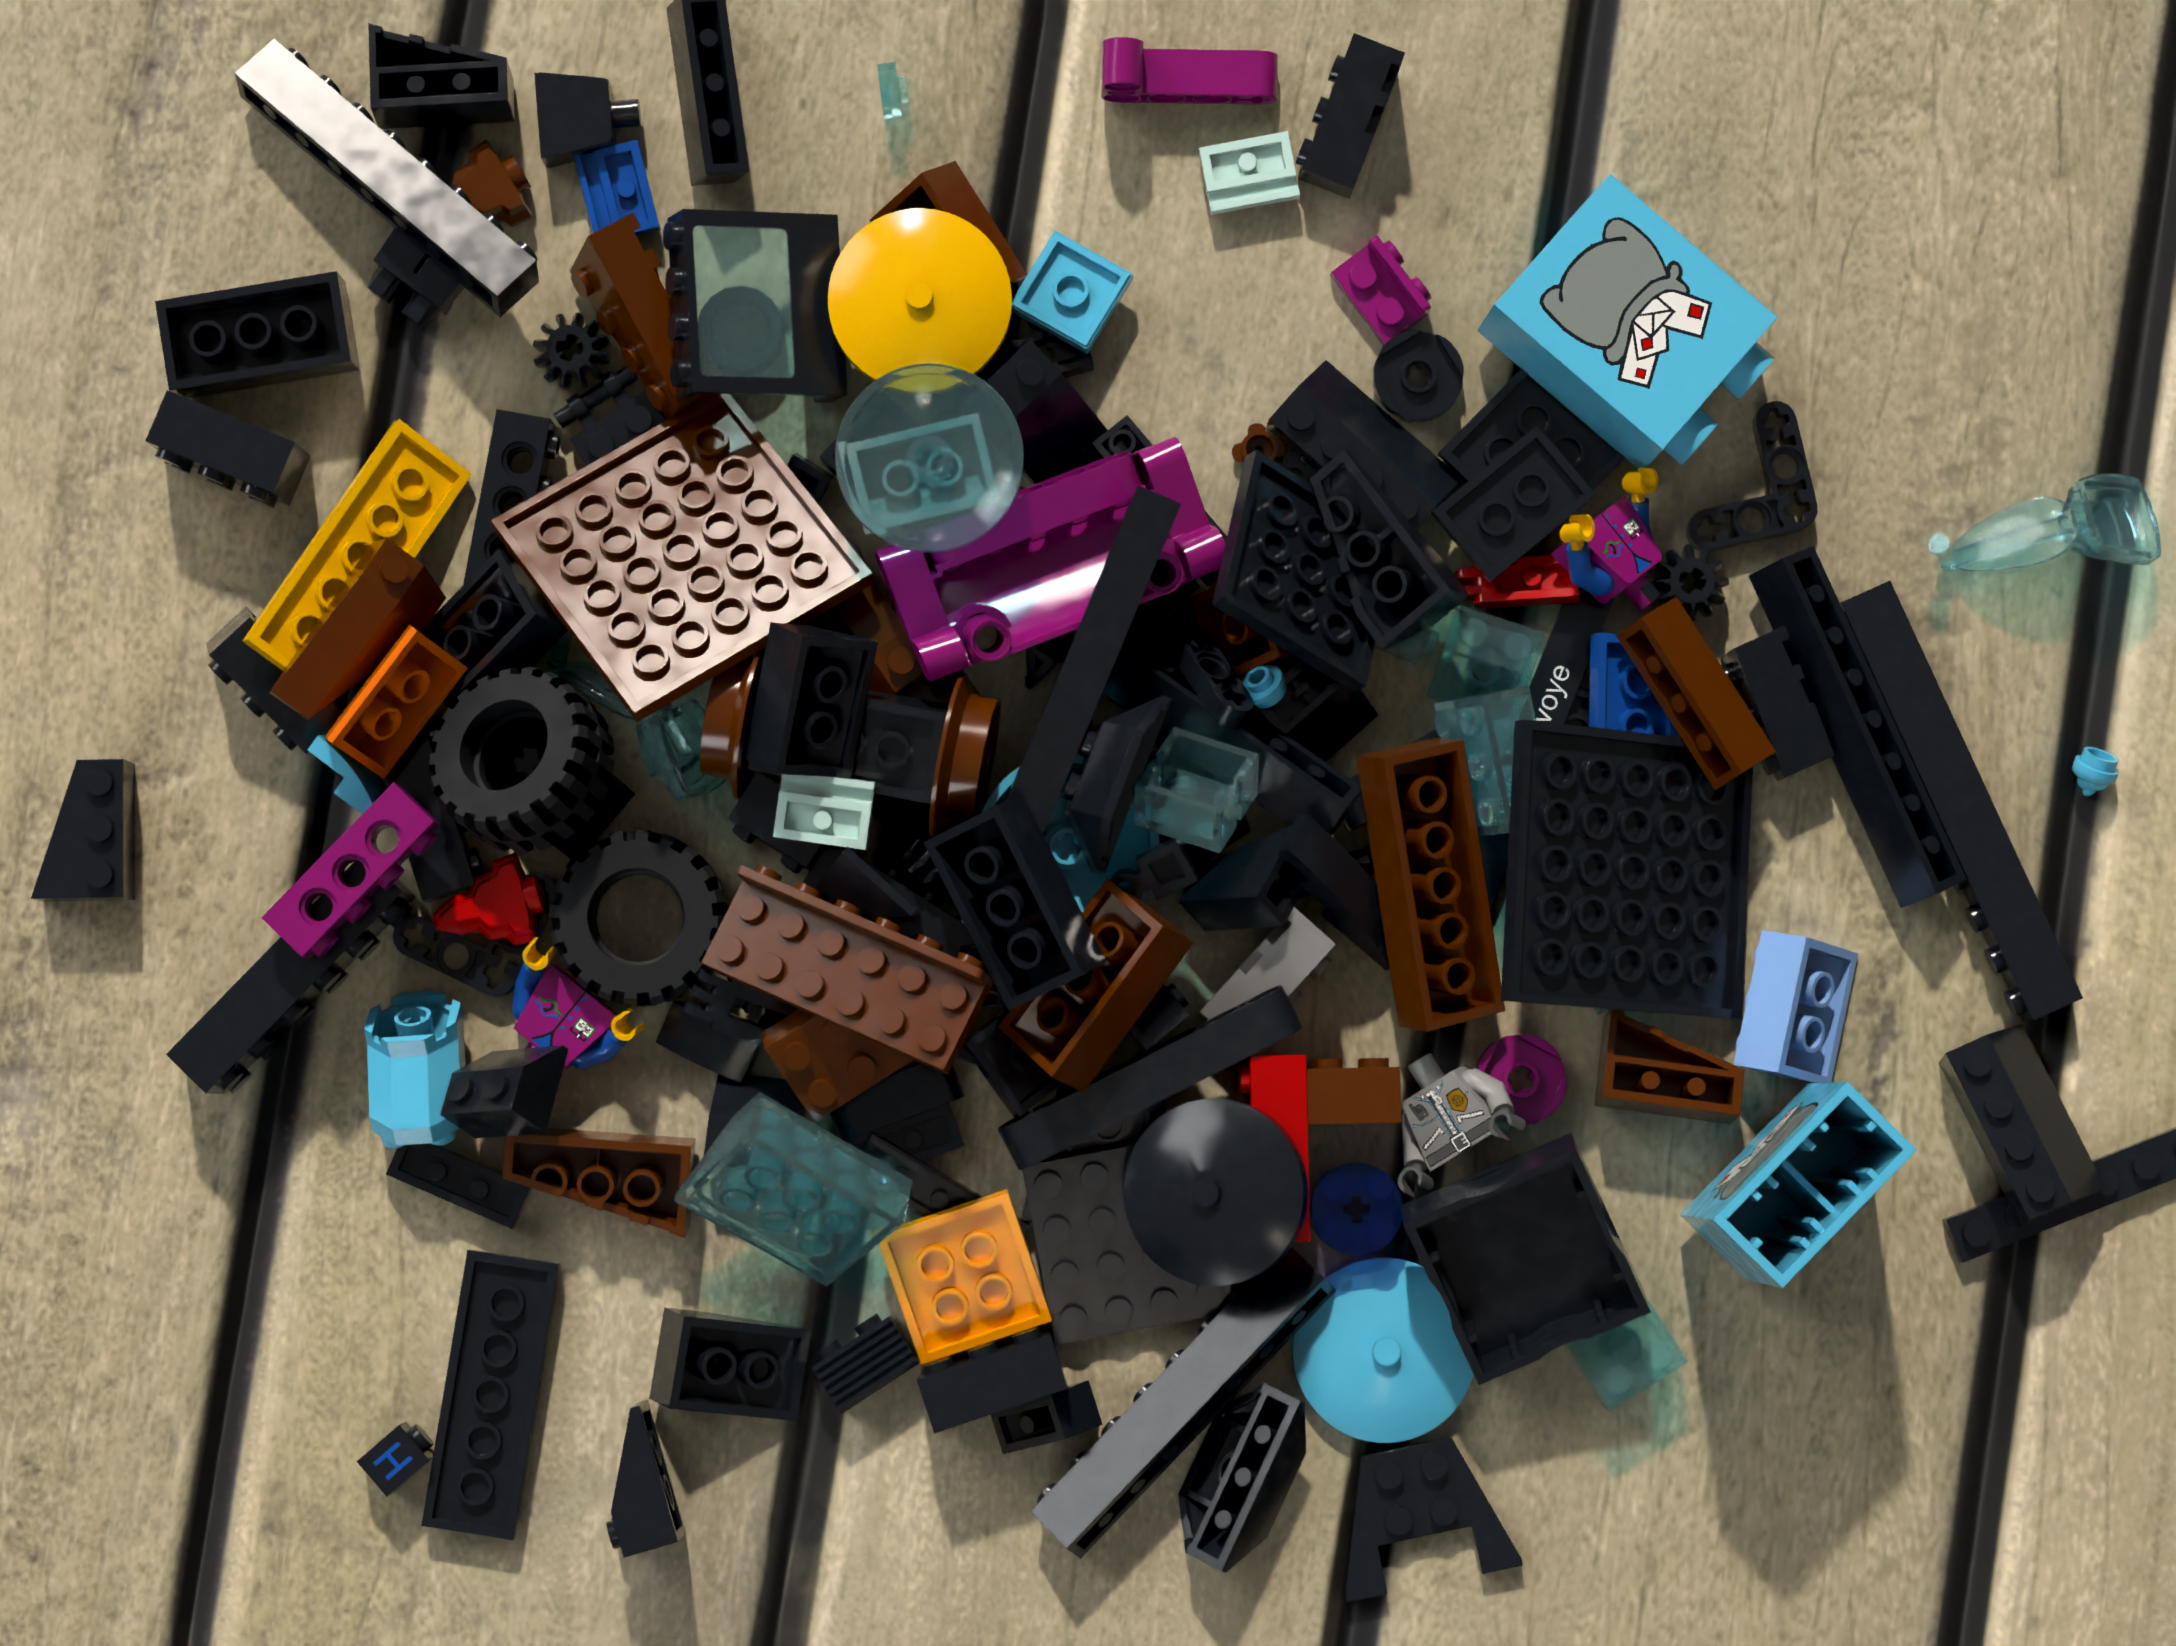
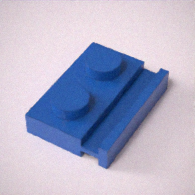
[573,140,661,236]

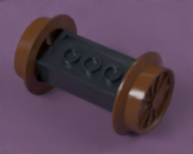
[700,647,1001,837]

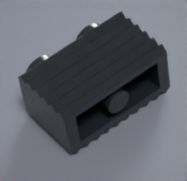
[811,1313,920,1414]

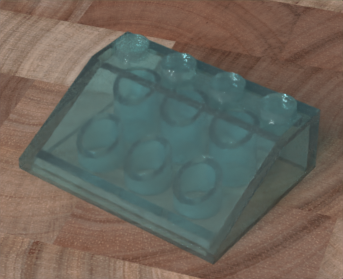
[674,1092,913,1287]

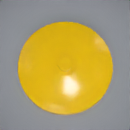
[828,208,1012,394]

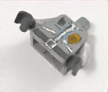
[1398,1053,1526,1198]

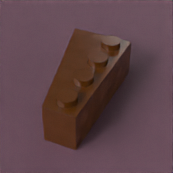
[502,1128,696,1238]

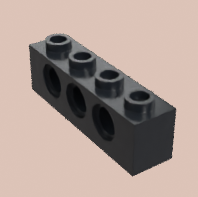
[463,409,561,585]

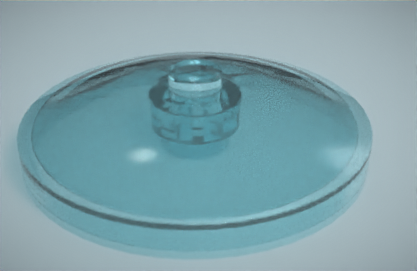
[835,364,1024,553]

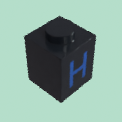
[357,1422,434,1497]

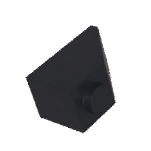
[991,1380,1103,1454]

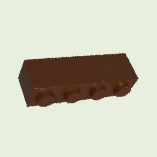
[1616,597,1776,790]

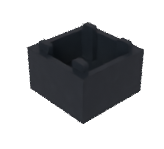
[728,771,826,874]

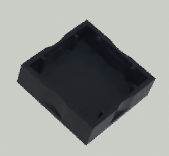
[1400,1132,1651,1385]

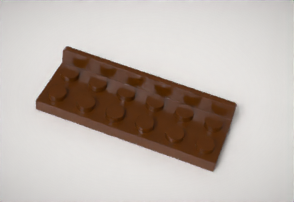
[701,865,994,1075]

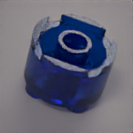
[1309,1162,1403,1256]

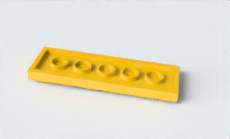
[242,419,472,671]

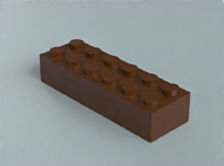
[1356,738,1505,1032]

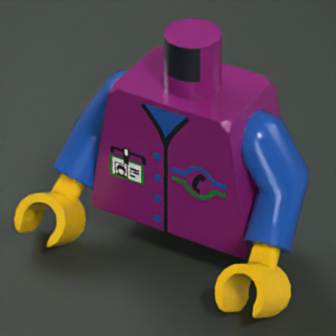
[1551,467,1662,611]
[512,937,646,1070]

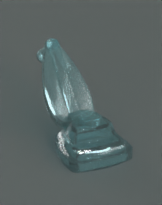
[1927,473,2161,572]
[546,631,727,801]

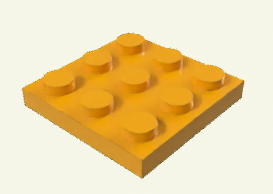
[876,1189,1052,1365]

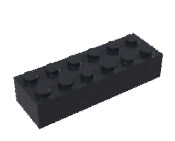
[166,861,416,1094]

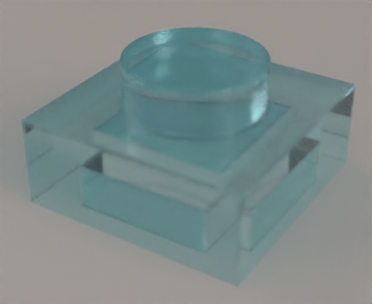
[877,62,909,119]

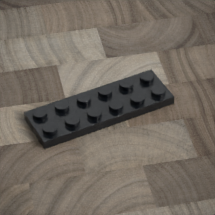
[421,1249,561,1540]

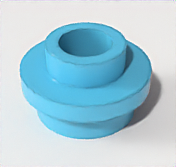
[1242,665,1286,709]

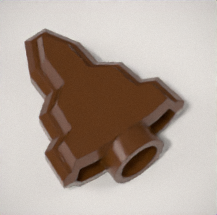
[452,139,533,227]

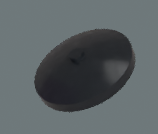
[1123,1098,1308,1286]

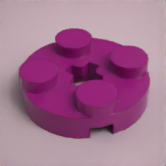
[1475,1034,1567,1125]

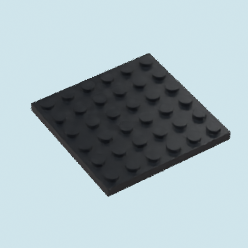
[1501,720,1753,1019]

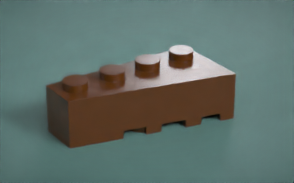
[570,213,721,419]

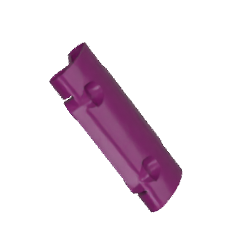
[875,437,1225,682]

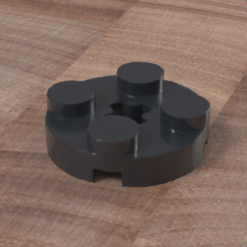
[1373,330,1464,423]

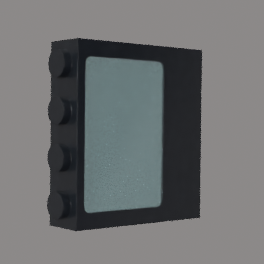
[663,209,848,403]

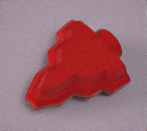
[432,853,547,945]

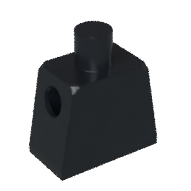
[534,72,641,168]

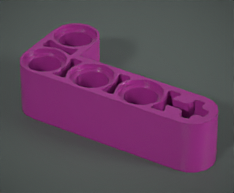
[1101,37,1278,105]

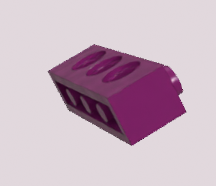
[261,782,440,959]

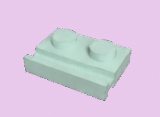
[1198,131,1300,215]
[773,774,876,850]

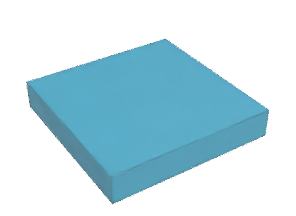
[1012,231,1133,354]

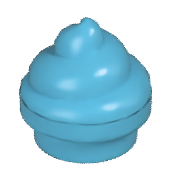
[2072,747,2119,796]

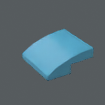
[307,735,386,814]

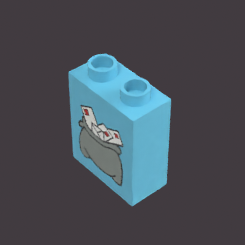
[1477,174,1777,469]
[1680,1082,1917,1288]

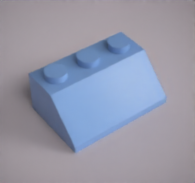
[1733,930,1858,1083]

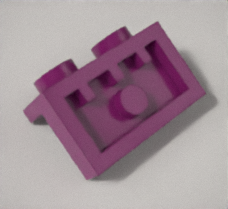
[1330,235,1431,346]

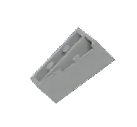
[1199,907,1336,1020]

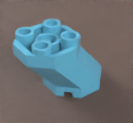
[364,990,465,1149]

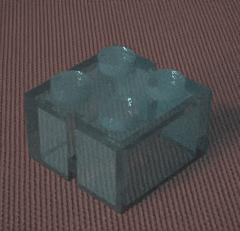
[1135,727,1259,853]

